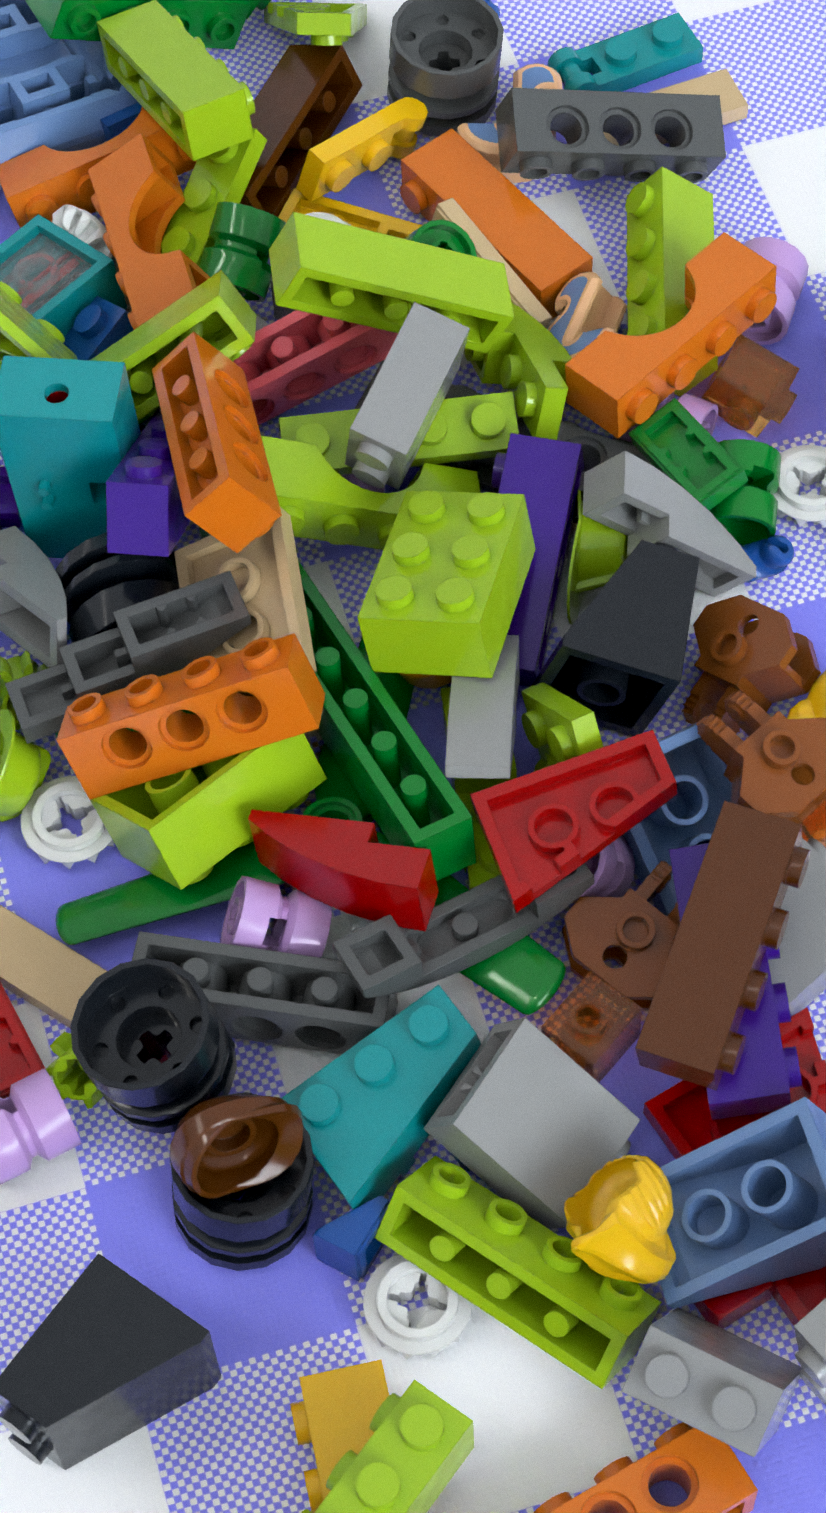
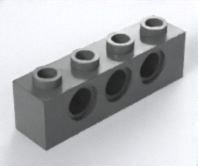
[495,88,726,183]
[132,931,398,1054]

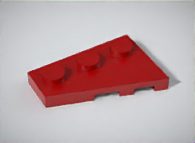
[470,730,677,913]

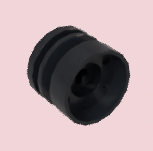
[56,532,179,643]
[70,958,237,1134]
[170,1092,314,1271]

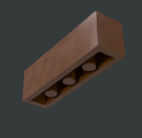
[240,44,363,217]
[635,801,811,1091]

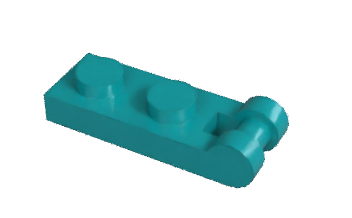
[547,12,703,92]

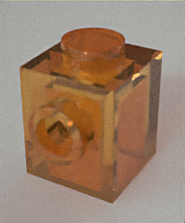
[701,334,799,438]
[541,971,642,1083]

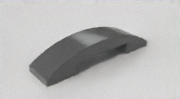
[332,863,594,998]

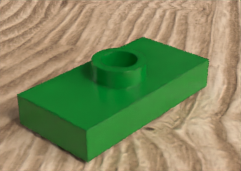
[628,398,748,511]

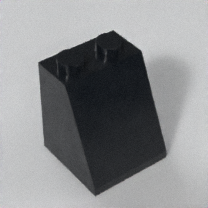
[530,540,700,736]
[0,1253,222,1470]

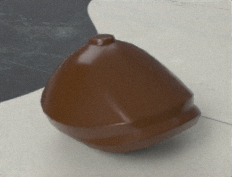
[169,1095,304,1198]

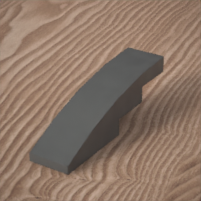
[5,571,252,744]

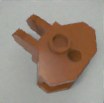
[682,595,821,734]
[696,690,826,824]
[561,860,680,1011]

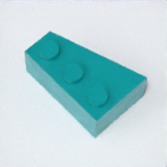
[281,984,481,1210]

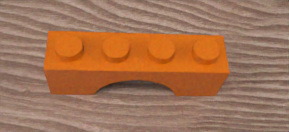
[0,107,197,228]
[88,133,210,330]
[565,232,777,439]

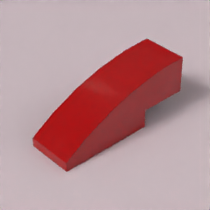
[248,809,439,932]

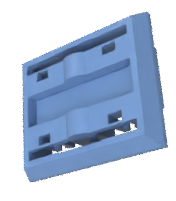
[0,0,138,164]

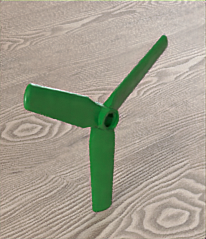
[55,637,566,1015]

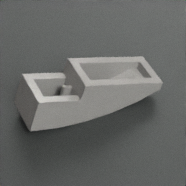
[583,450,756,597]
[0,526,67,668]
[445,635,520,779]

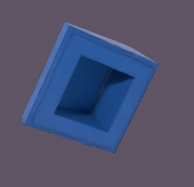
[312,1195,389,1282]

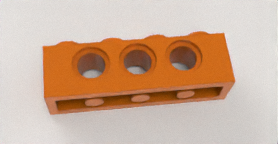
[152,331,282,553]
[56,633,326,800]
[534,1422,758,1513]

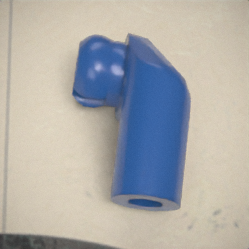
[739,535,794,583]

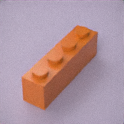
[400,128,593,320]

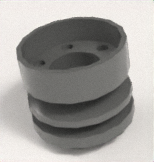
[387,0,504,136]

